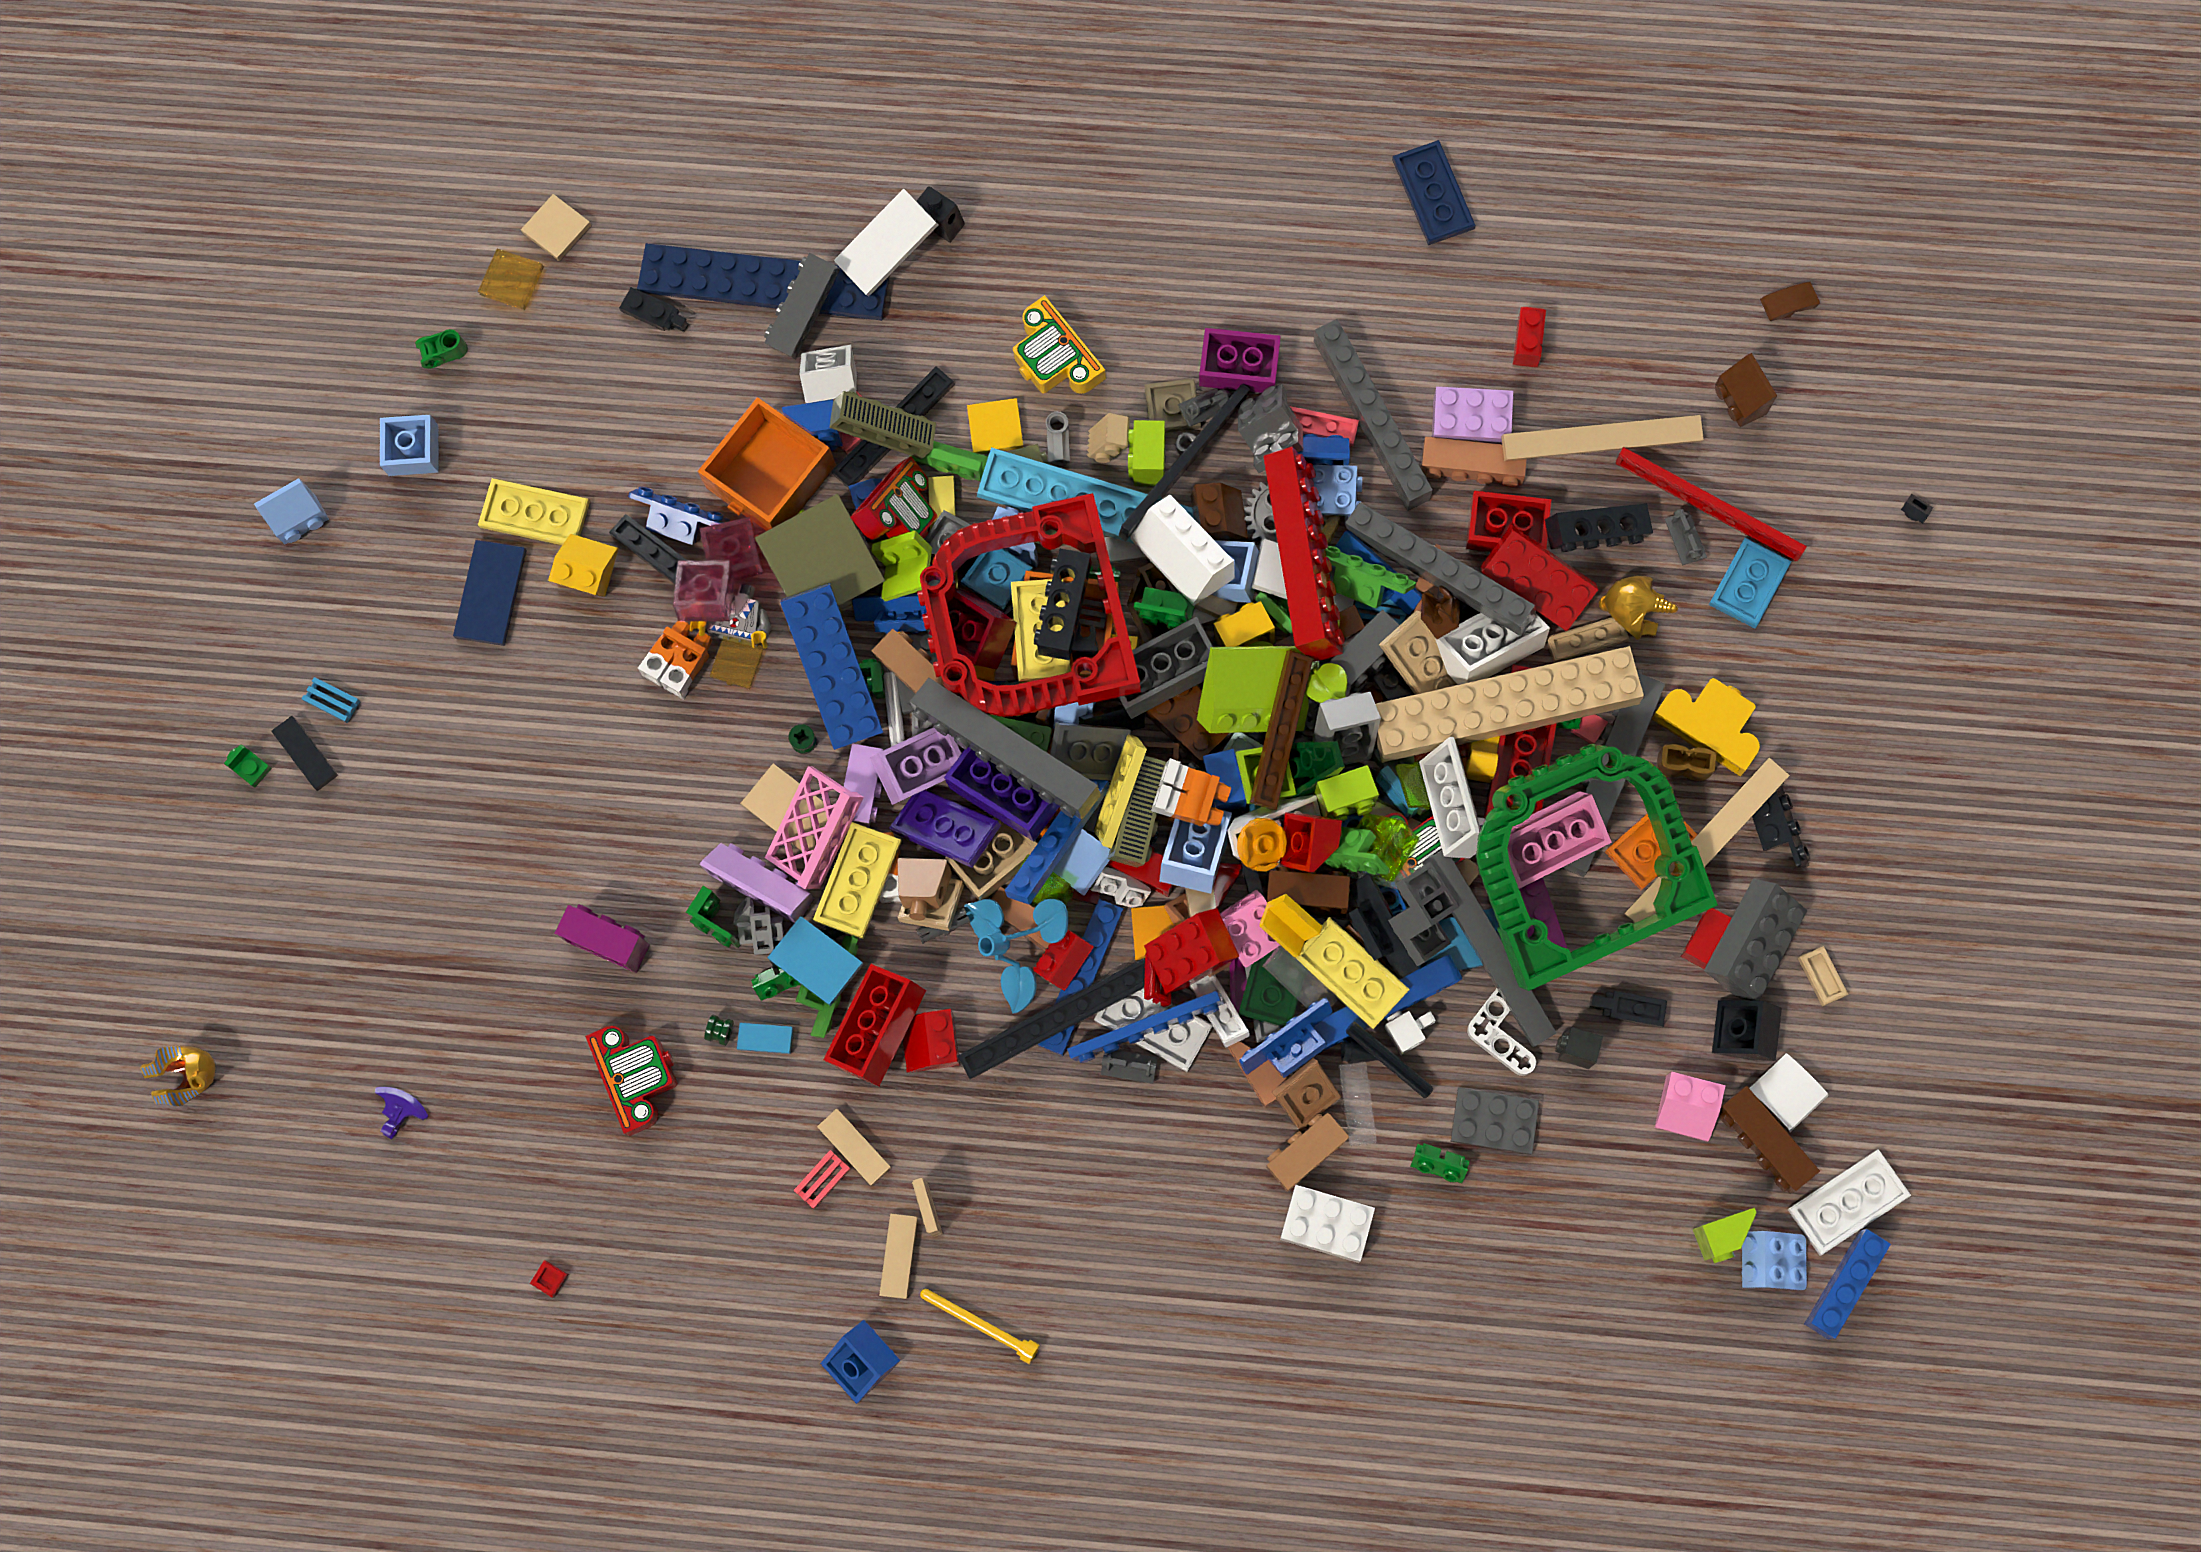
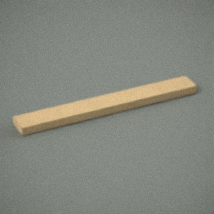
[1501,415,1704,461]
[1625,758,1790,923]

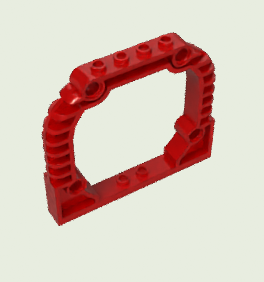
[917,493,1141,717]

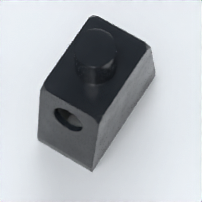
[916,186,965,243]

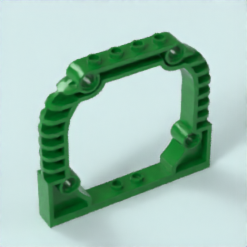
[1476,744,1718,991]

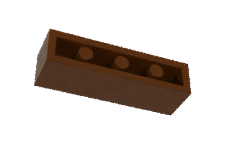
[1719,1086,1820,1194]

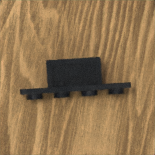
[1752,782,1810,868]
[1349,874,1421,980]

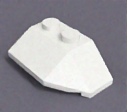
[1227,795,1321,862]

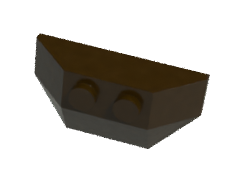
[1127,562,1178,643]

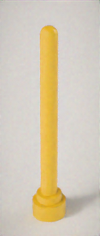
[920,1289,1040,1365]

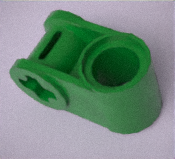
[415,329,468,369]

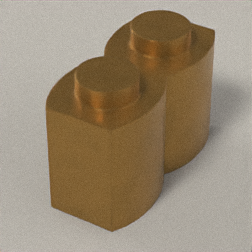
[1657,744,1716,781]

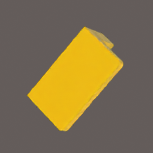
[1259,894,1323,957]

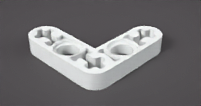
[1467,988,1536,1076]

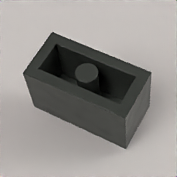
[1555,1027,1603,1069]

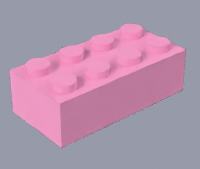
[1507,791,1612,889]

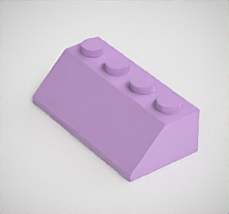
[700,843,814,923]

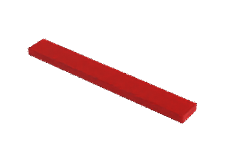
[1615,447,1807,562]

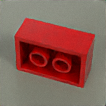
[1466,491,1551,552]
[1144,908,1240,994]

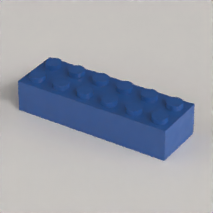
[780,583,883,750]

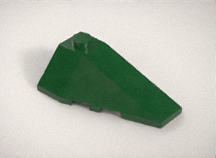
[1287,741,1345,799]

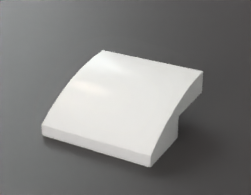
[1749,1053,1828,1132]

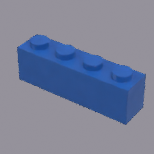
[1804,1229,1891,1339]

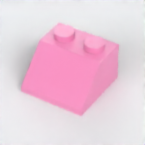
[1655,1072,1725,1142]

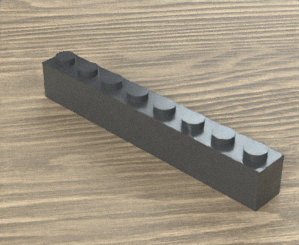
[1314,319,1432,511]
[1345,502,1536,637]
[1562,672,1665,877]
[910,678,1101,820]

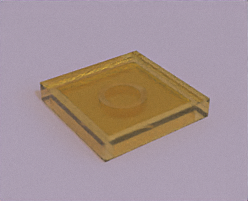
[478,248,544,310]

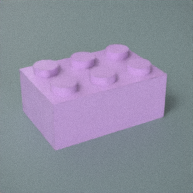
[1432,387,1513,445]
[870,727,962,805]

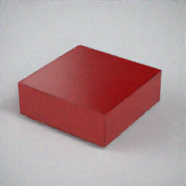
[530,1260,569,1298]

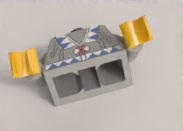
[690,584,771,649]

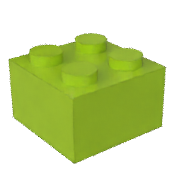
[1128,420,1165,487]
[1314,765,1379,822]

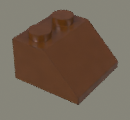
[1715,353,1777,427]
[1190,483,1248,541]

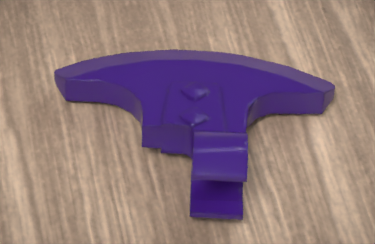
[375,1087,428,1139]

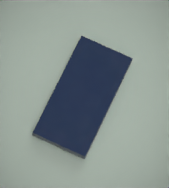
[1392,140,1476,245]
[453,540,527,646]

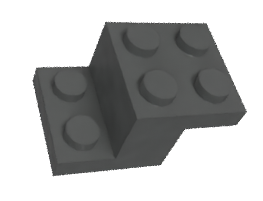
[1238,383,1303,473]
[1388,862,1459,966]

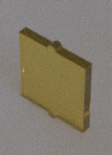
[709,636,764,689]

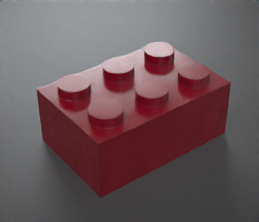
[928,588,1017,670]

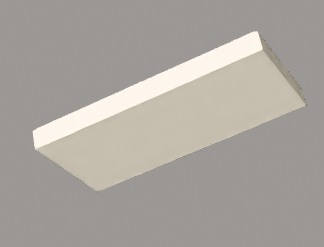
[834,189,938,297]
[1251,539,1354,612]
[1094,989,1213,1072]
[1787,1149,1911,1256]

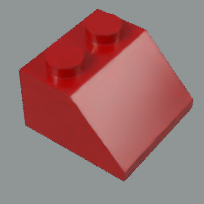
[1279,813,1342,872]
[903,1009,960,1073]

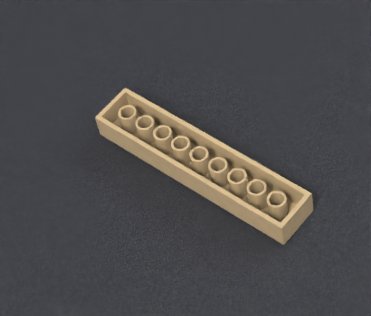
[1375,646,1644,763]

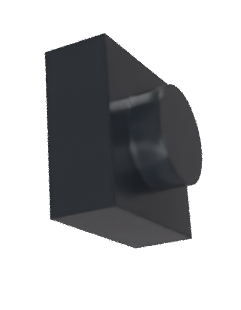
[1901,494,1934,524]

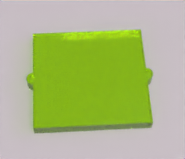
[1396,762,1431,810]

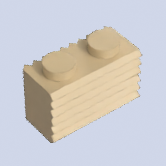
[1087,413,1129,463]

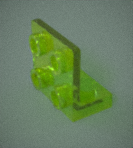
[1356,813,1419,882]

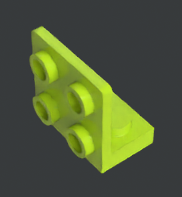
[871,531,932,602]

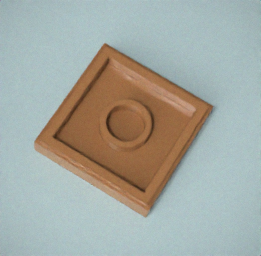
[1272,1058,1342,1131]

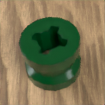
[788,724,817,754]
[704,1015,734,1046]

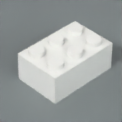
[800,345,857,403]
[1280,1185,1375,1263]

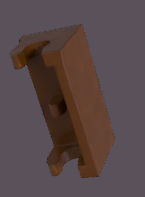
[1421,586,1460,639]

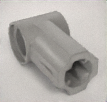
[1046,411,1070,466]

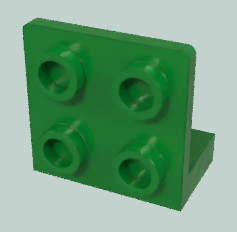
[1134,587,1195,629]
[686,886,740,948]

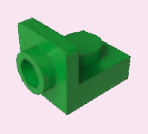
[860,659,885,699]
[224,744,272,788]

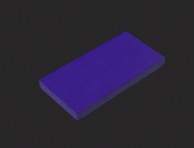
[889,790,1001,868]

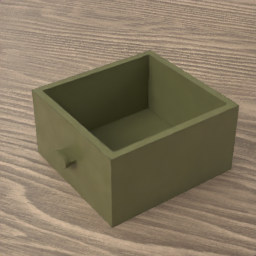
[755,493,885,613]

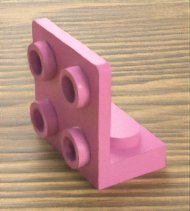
[1220,890,1280,967]

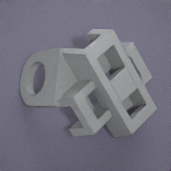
[734,897,785,955]

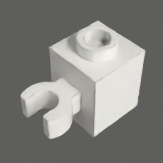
[1384,1011,1436,1055]

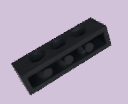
[1545,503,1653,552]
[1034,548,1092,661]

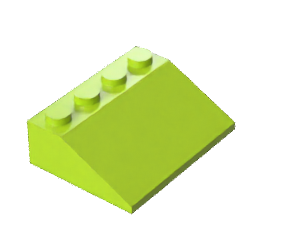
[1197,646,1309,733]

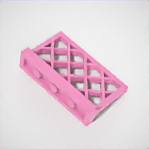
[765,766,864,889]

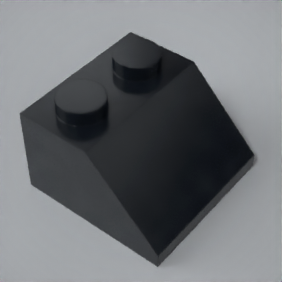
[1712,1000,1782,1061]

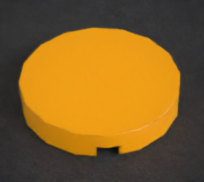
[1237,818,1287,872]

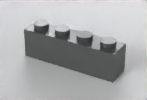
[764,252,840,360]

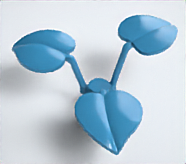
[964,899,1068,1014]

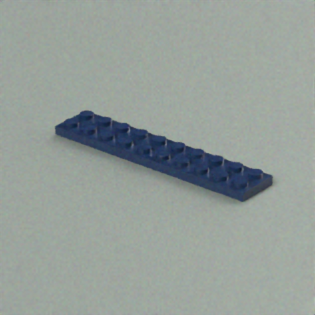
[637,243,890,321]

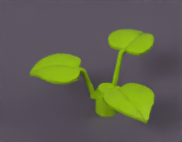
[1247,620,1348,703]

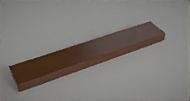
[1249,650,1313,810]

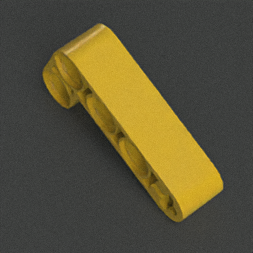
[1465,736,1500,783]

